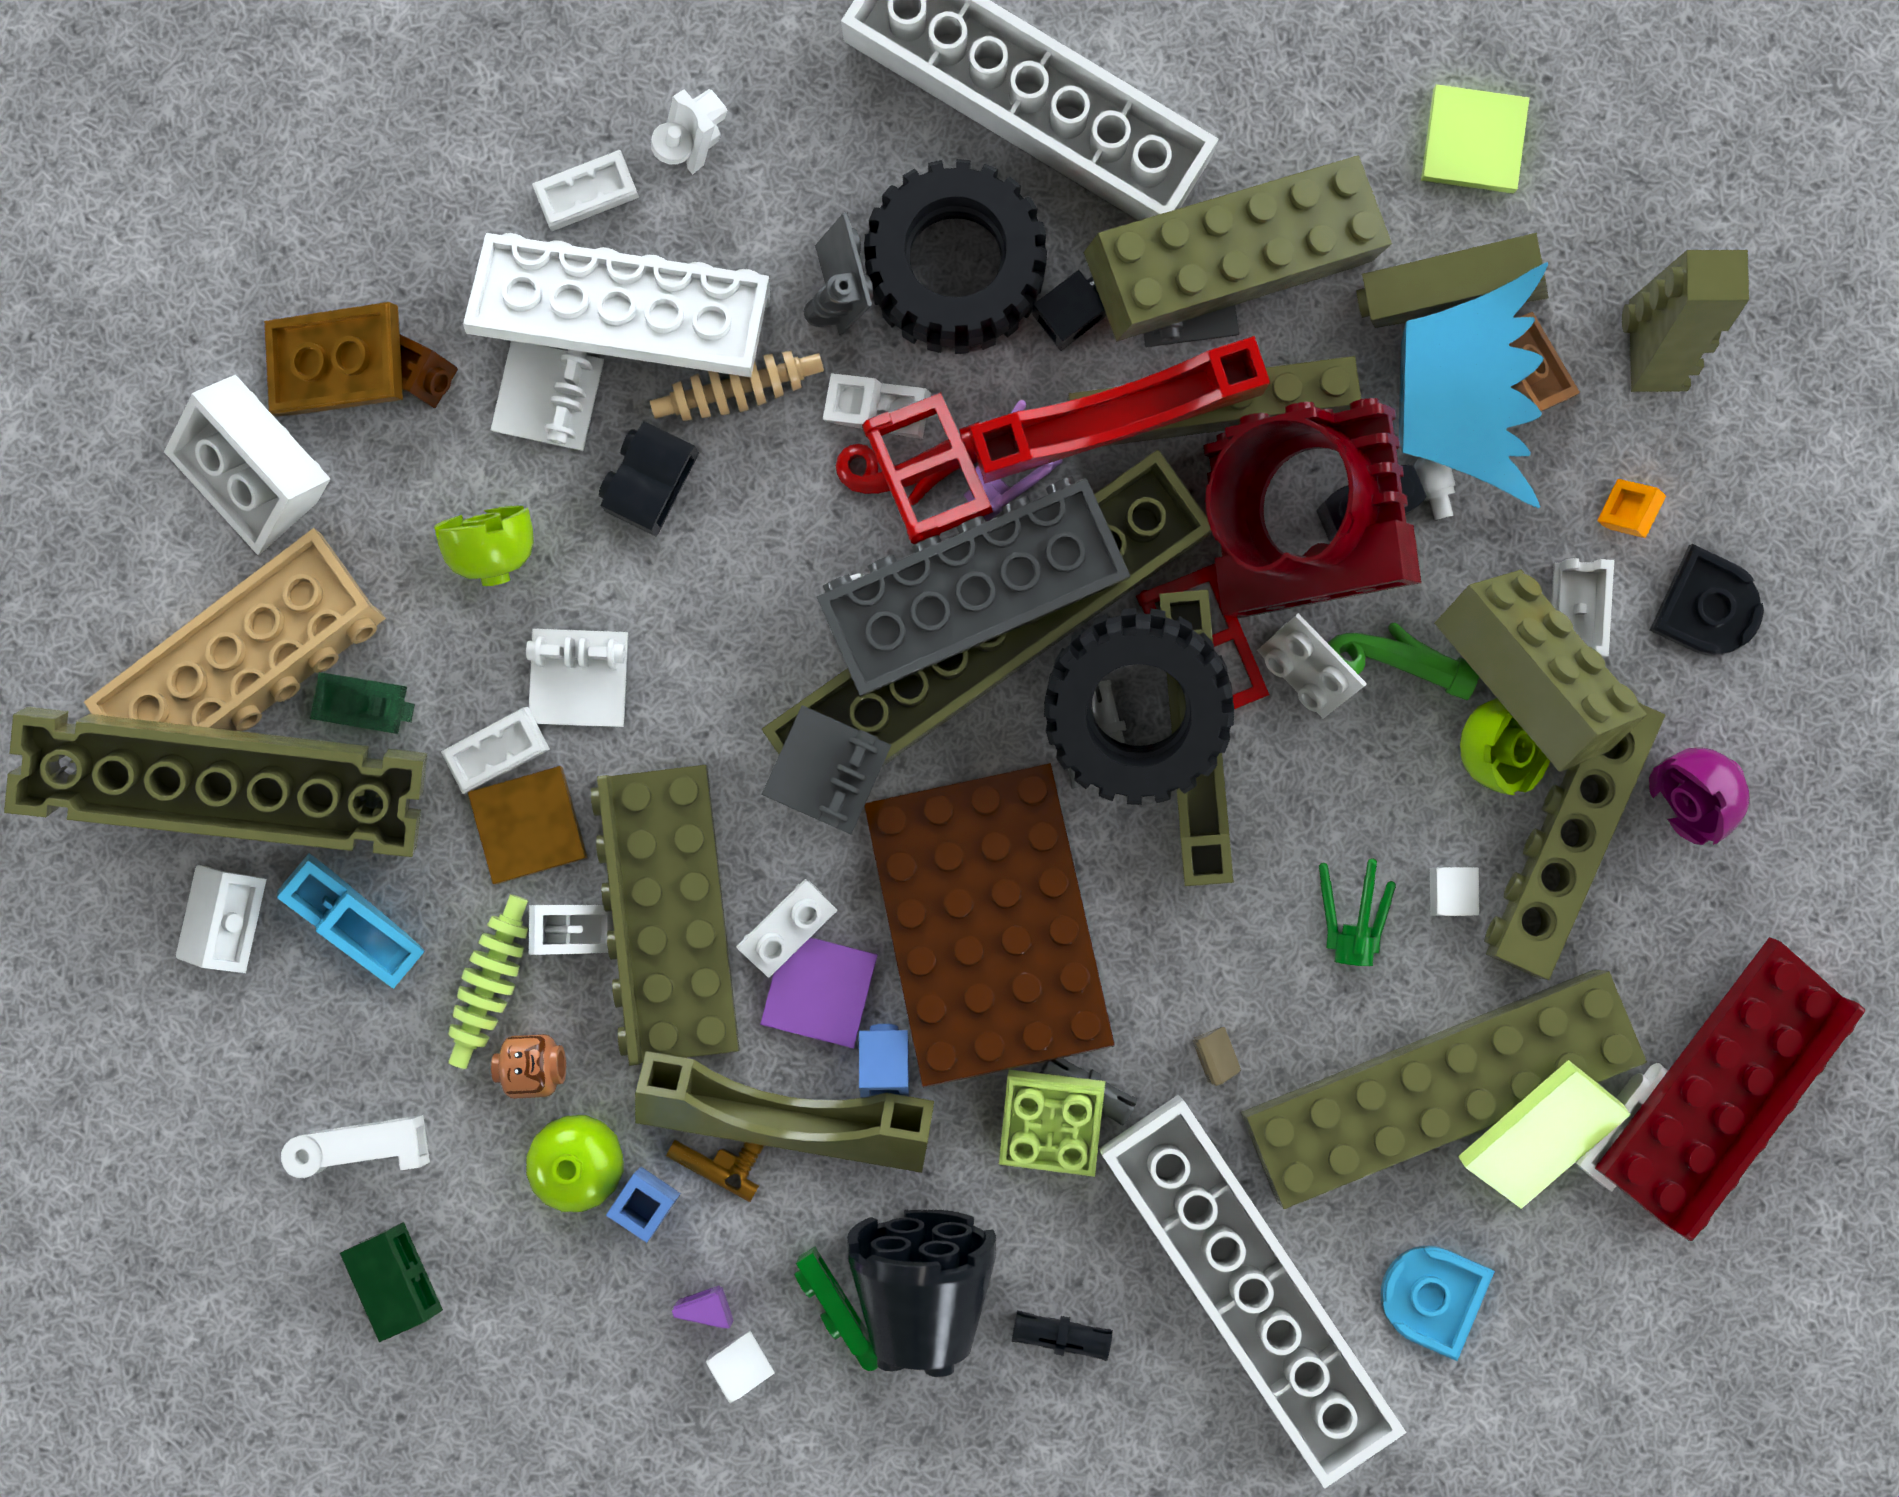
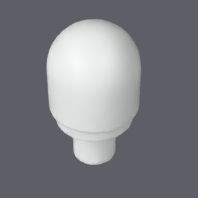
[1414,457,1456,520]

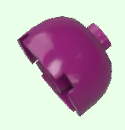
[1649,747,1750,845]

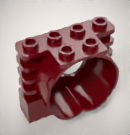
[1203,398,1421,618]

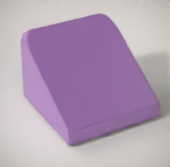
[672,1285,734,1328]

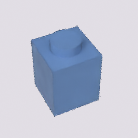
[859,1024,909,1098]
[606,1167,681,1243]

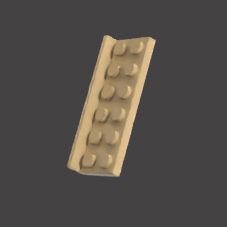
[84,528,386,731]

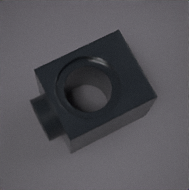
[1032,270,1106,351]

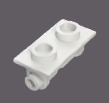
[736,879,838,978]

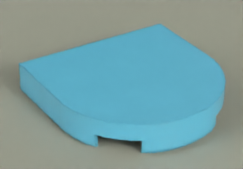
[1381,1246,1495,1361]

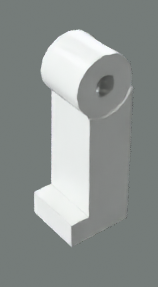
[281,1115,430,1178]

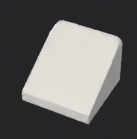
[1430,867,1479,916]
[706,1330,775,1404]

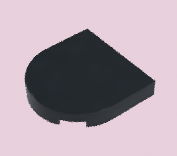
[1649,544,1764,655]

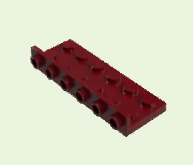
[1595,937,1865,1241]

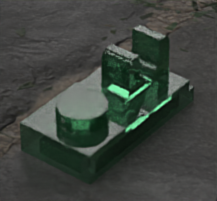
[310,672,415,734]

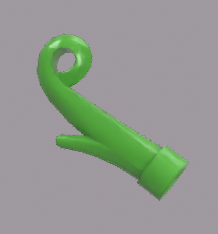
[1327,623,1479,700]

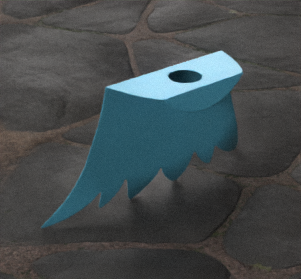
[1399,262,1548,508]

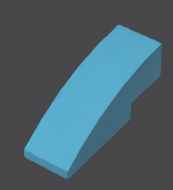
[277,853,425,989]

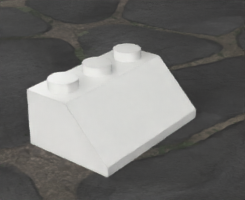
[164,375,330,555]

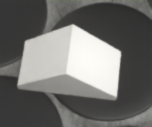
[529,905,614,955]

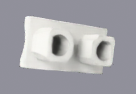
[651,89,728,175]

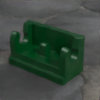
[340,1222,443,1343]

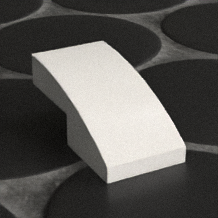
[823,373,931,439]

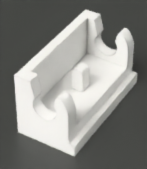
[1551,558,1614,658]

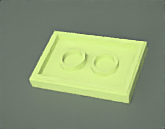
[1458,1060,1631,1209]

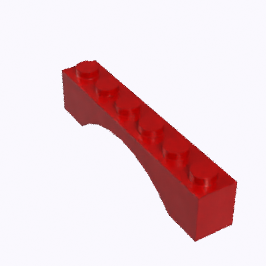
[970,336,1270,484]

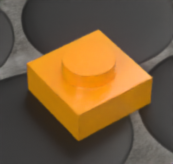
[1597,479,1666,538]

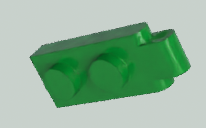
[794,1246,878,1371]

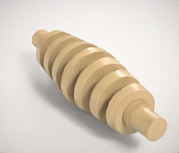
[650,351,824,421]

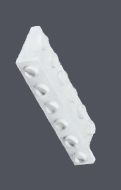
[463,233,770,377]

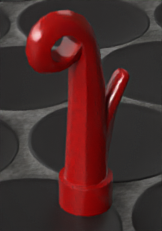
[835,421,980,506]

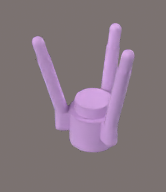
[963,400,1063,521]

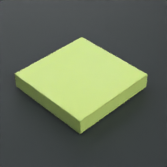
[1421,84,1529,194]

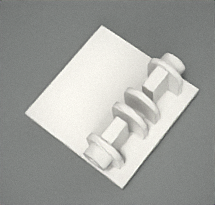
[490,341,604,451]
[1257,613,1367,719]
[526,629,628,727]

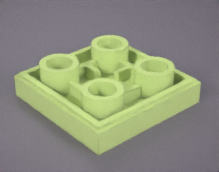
[999,1069,1106,1177]

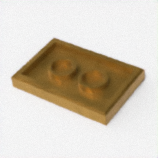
[264,302,403,416]

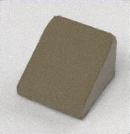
[1192,1027,1241,1086]

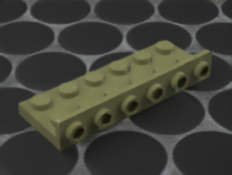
[591,765,740,1066]

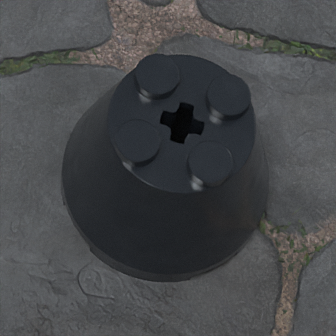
[847,1210,996,1377]

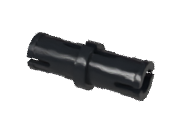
[1011,1310,1113,1361]

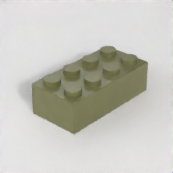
[1434,569,1647,772]

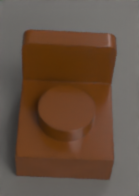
[400,334,458,408]

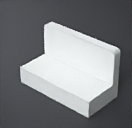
[176,865,267,973]

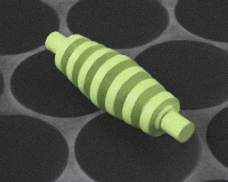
[448,894,528,1069]

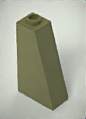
[1356,232,1549,328]

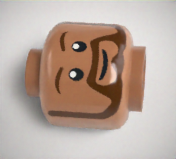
[491,1034,566,1099]

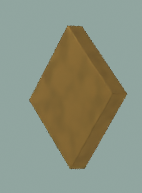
[468,766,587,884]

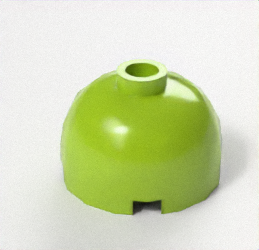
[434,505,534,586]
[1460,698,1550,795]
[526,1115,624,1212]

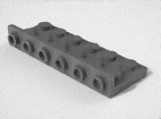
[816,476,1131,697]

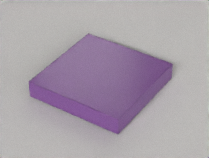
[760,937,878,1049]

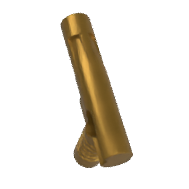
[666,1140,764,1202]

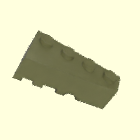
[1622,250,1749,392]

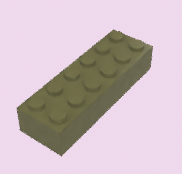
[1083,155,1392,342]

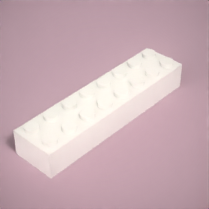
[841,0,1219,220]
[1098,1095,1407,1489]

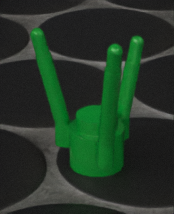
[1319,858,1396,966]

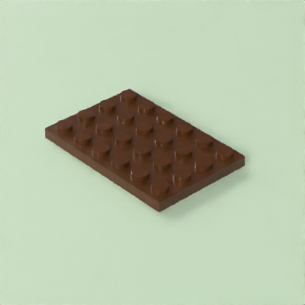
[864,763,1115,1088]

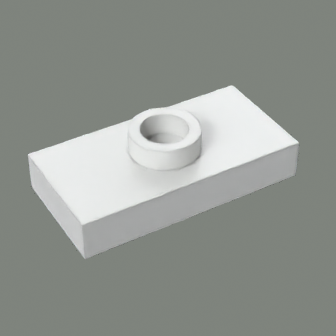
[532,150,639,231]
[441,707,550,794]

